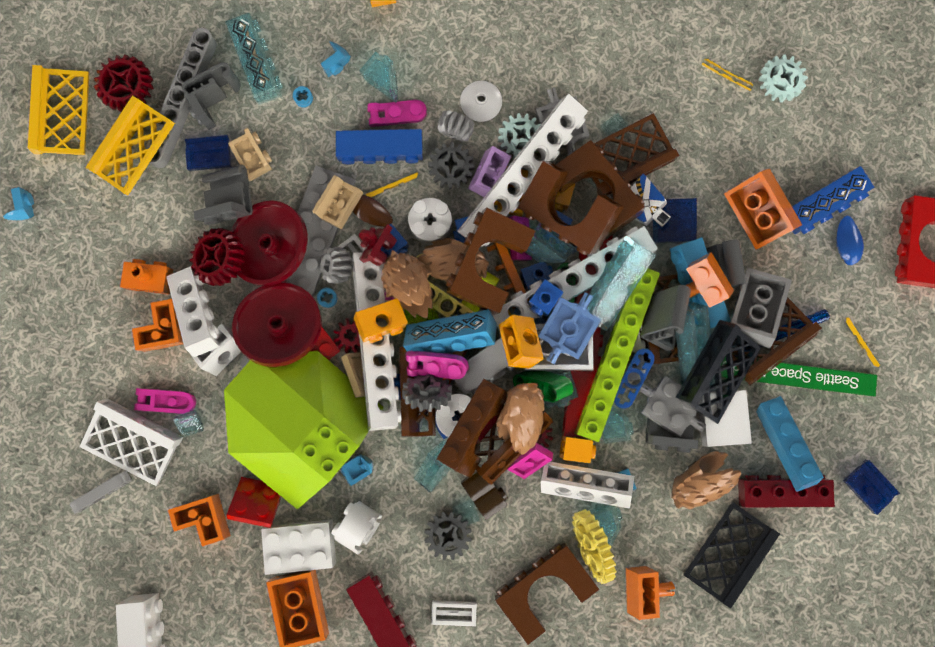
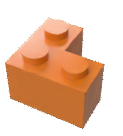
[132,299,183,352]
[168,494,231,547]

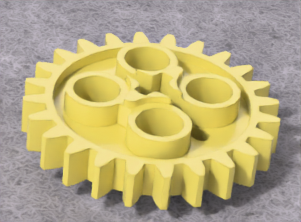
[572,509,617,584]

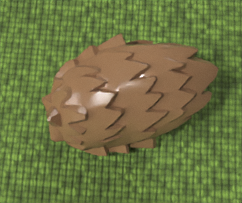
[417,238,489,282]
[381,250,433,318]
[496,383,544,455]
[671,451,741,510]

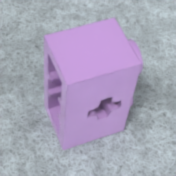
[468,146,511,197]

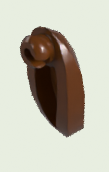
[352,195,393,227]

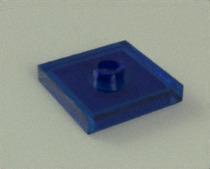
[653,198,697,243]

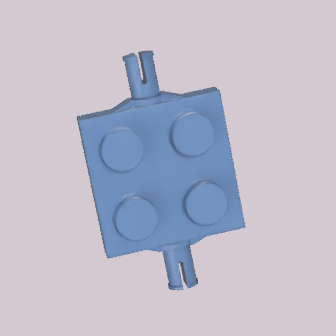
[538,292,601,365]

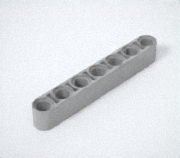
[145,27,217,168]

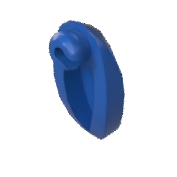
[836,216,864,265]

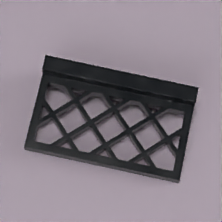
[676,320,761,424]
[683,502,780,609]

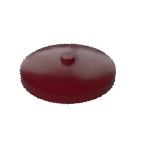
[231,200,308,286]
[232,282,322,367]

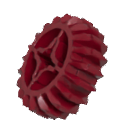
[94,54,154,112]
[189,228,246,286]

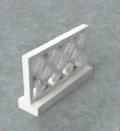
[80,399,183,486]

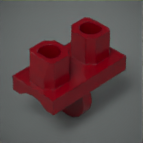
[359,224,397,266]

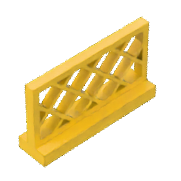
[28,65,90,155]
[86,95,175,195]

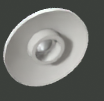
[460,81,502,122]

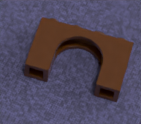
[556,140,645,241]
[517,161,624,255]
[446,207,535,315]
[436,378,507,478]
[495,542,600,645]

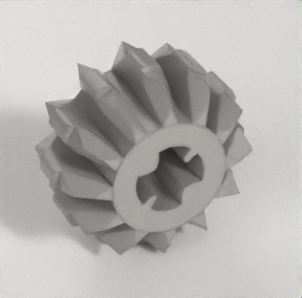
[437,110,474,142]
[319,247,353,284]

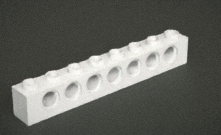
[457,94,588,247]
[491,226,658,335]
[352,252,401,431]

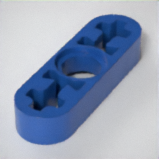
[614,349,654,409]

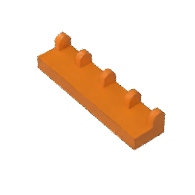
[487,242,529,309]

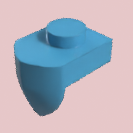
[321,41,351,77]
[3,187,34,220]
[340,454,373,486]

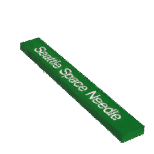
[714,356,877,397]

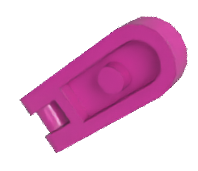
[367,100,427,127]
[406,350,469,379]
[134,388,196,414]

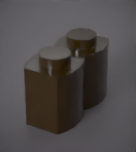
[461,471,508,520]

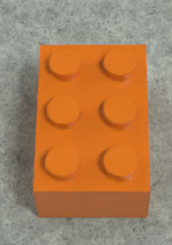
[724,168,802,250]
[266,570,329,647]

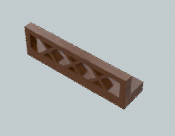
[399,347,436,437]

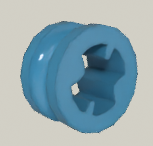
[293,86,313,108]
[317,288,338,308]

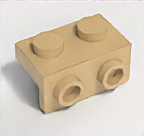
[228,128,272,181]
[313,175,363,230]
[341,353,387,397]

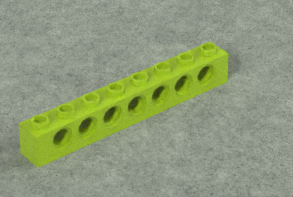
[574,265,660,442]

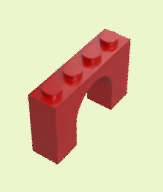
[895,195,935,288]

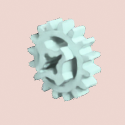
[758,54,808,102]
[498,113,541,160]

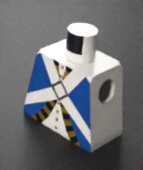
[630,174,671,226]

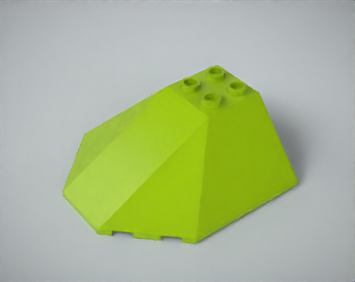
[224,351,384,509]

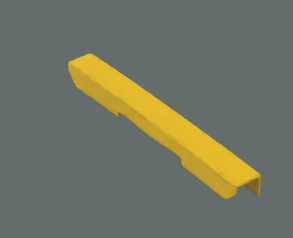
[702,59,753,91]
[366,173,418,197]
[846,317,880,367]

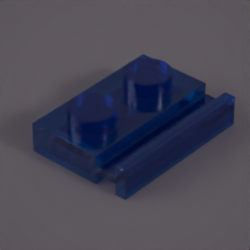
[185,135,232,171]
[843,459,900,515]

